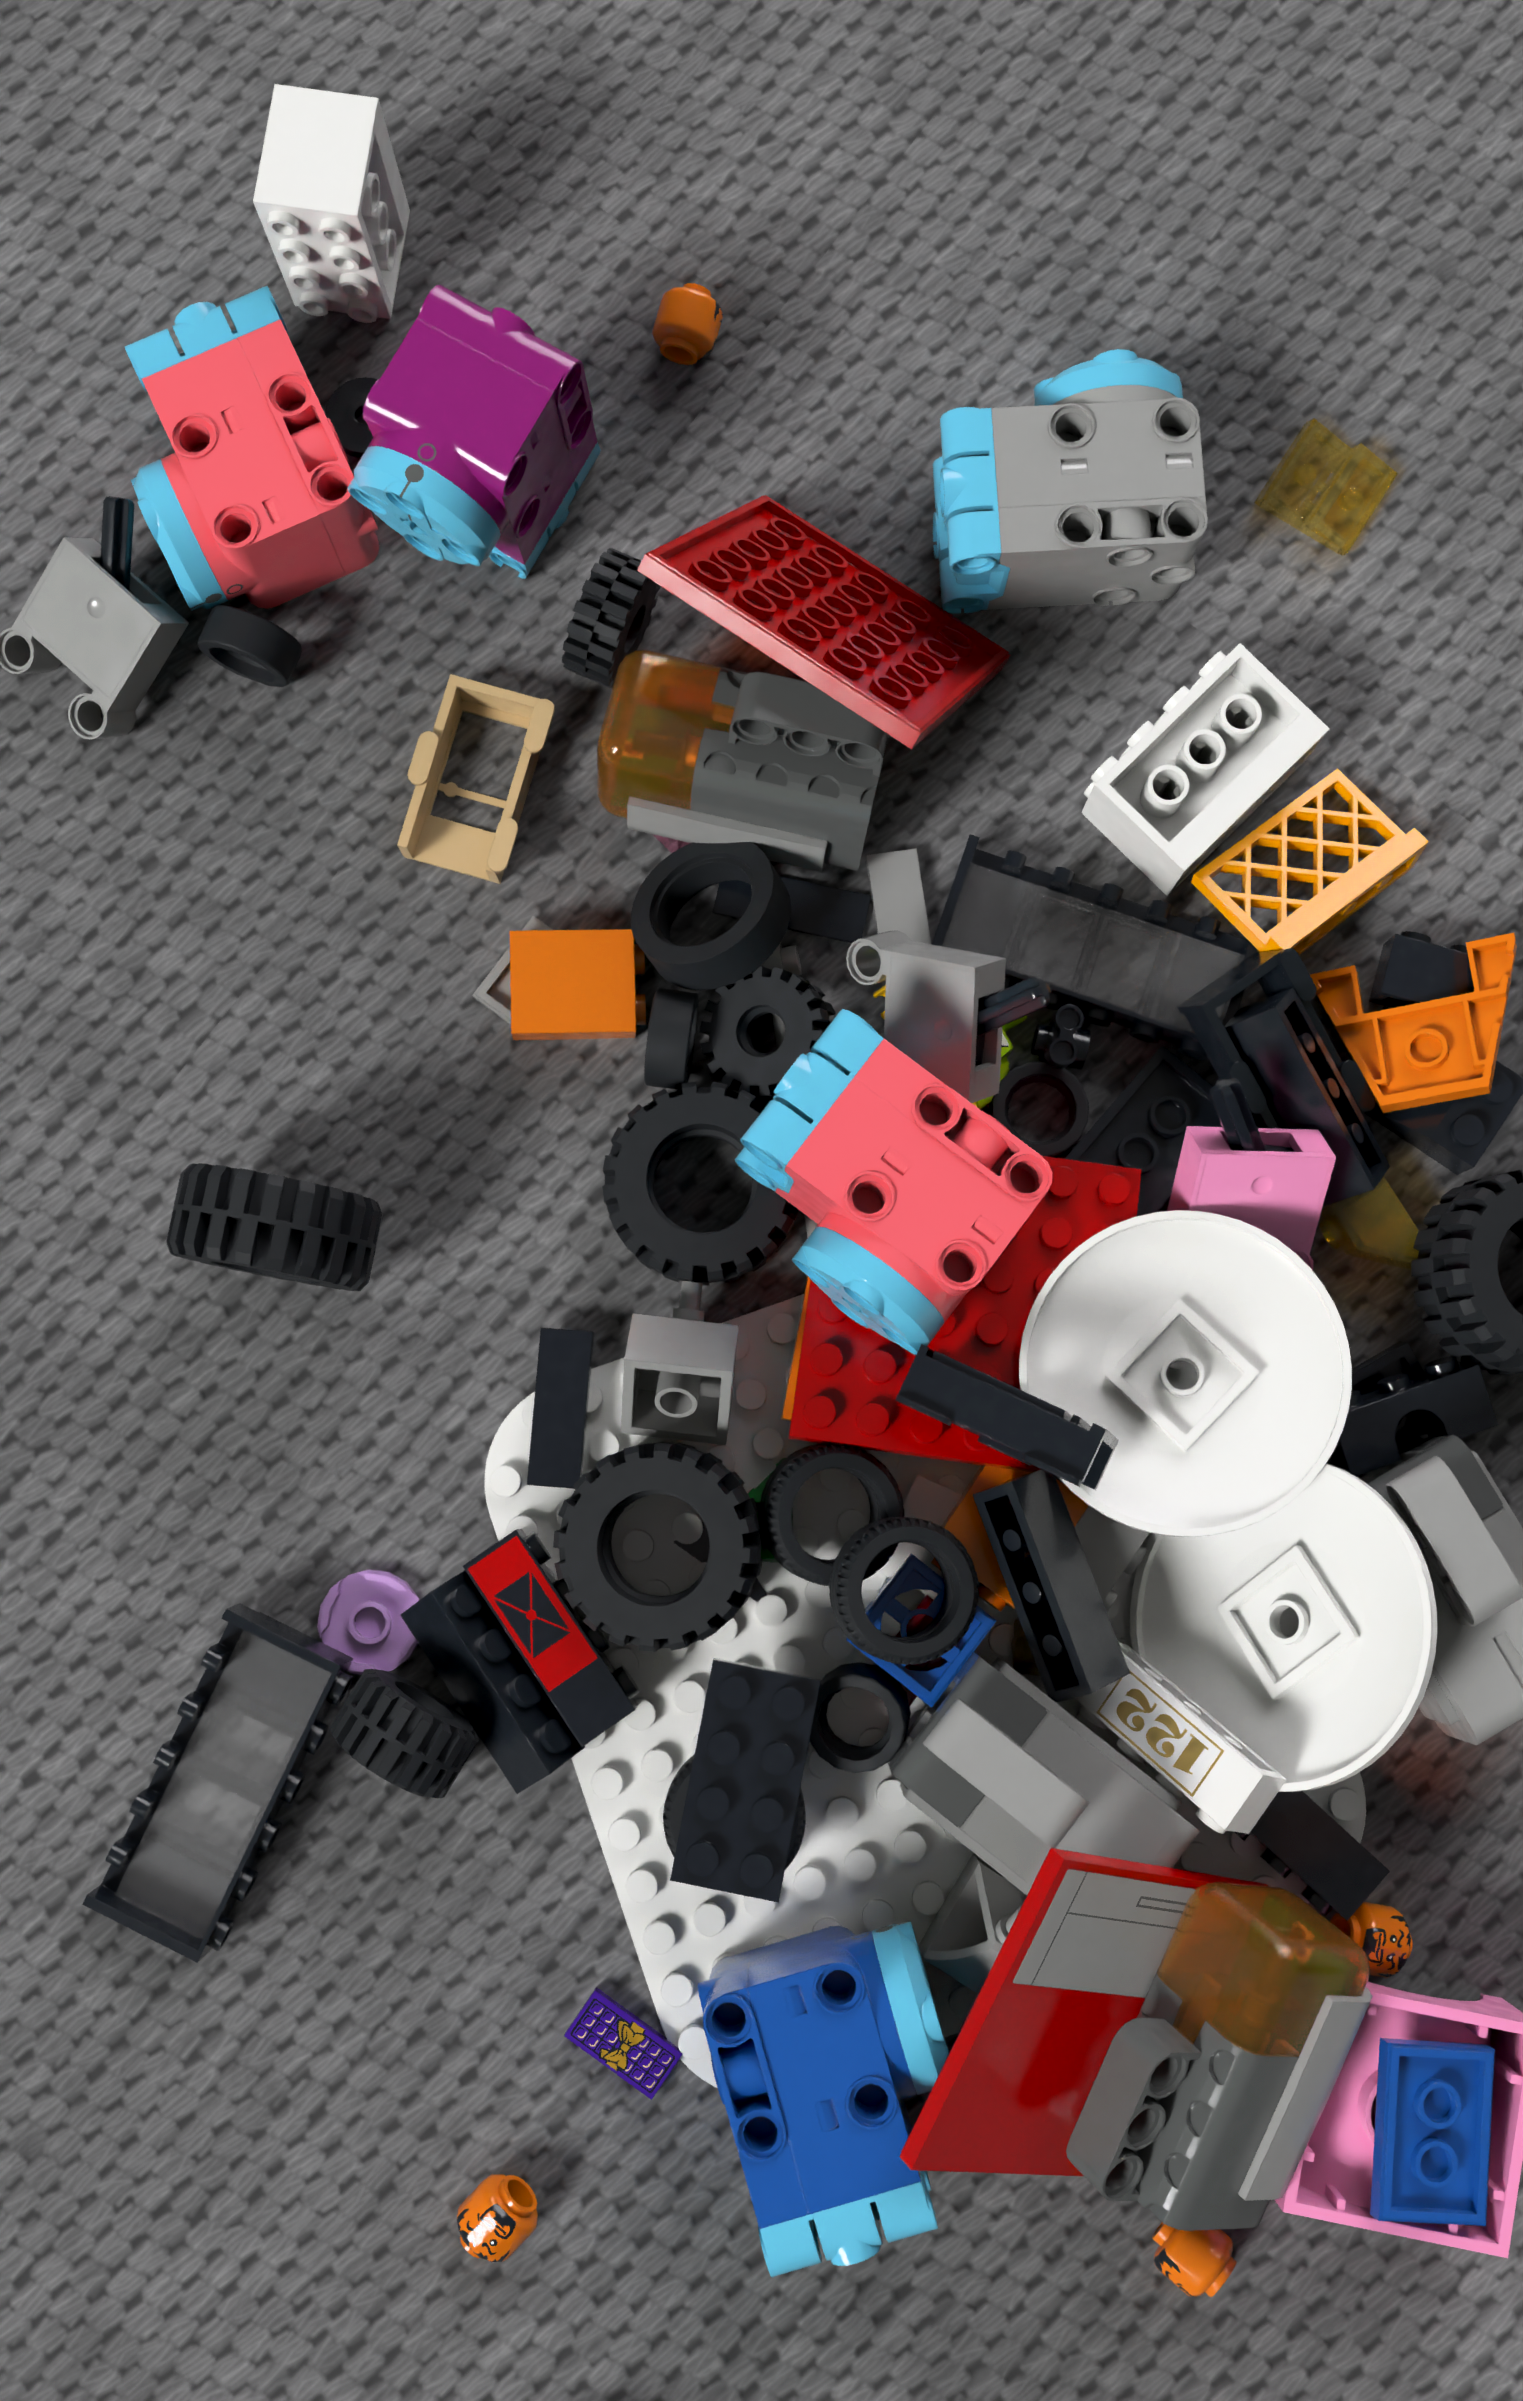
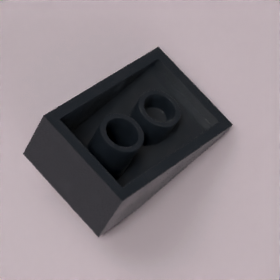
[1348,1006,1523,1175]

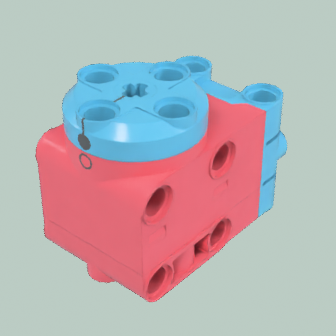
[125,286,379,611]
[735,1009,1052,1355]

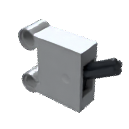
[0,496,189,740]
[846,930,1052,1103]

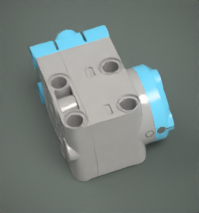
[933,349,1208,614]

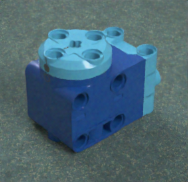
[698,1921,949,2277]

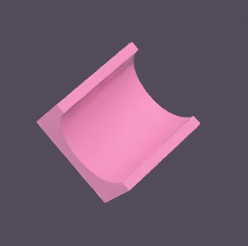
[1275,1979,1523,2258]

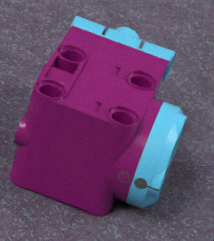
[348,285,601,579]

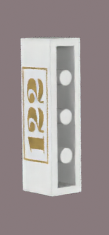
[1075,1643,1287,1834]

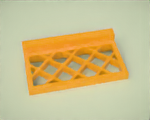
[1191,768,1429,955]

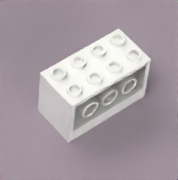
[253,84,410,323]
[1081,643,1330,896]

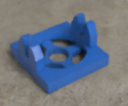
[845,1554,997,1707]

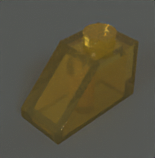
[1319,1176,1419,1270]

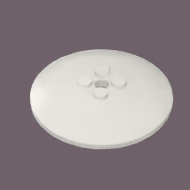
[1019,1210,1352,1537]
[1130,1463,1437,1792]

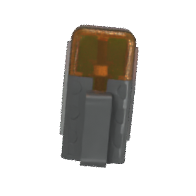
[597,650,889,872]
[1066,1882,1372,2231]

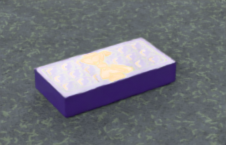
[564,1987,682,2100]

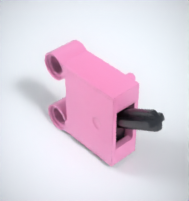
[1167,1077,1336,1270]

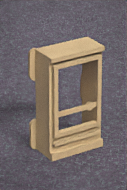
[397,674,555,884]

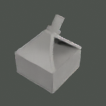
[621,1281,739,1445]
[918,1853,1027,1994]

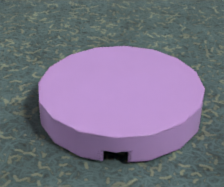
[317,1569,419,1675]

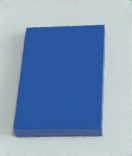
[1370,2038,1495,2226]

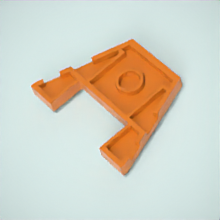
[1309,933,1517,1113]

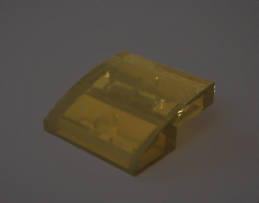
[1254,418,1398,556]

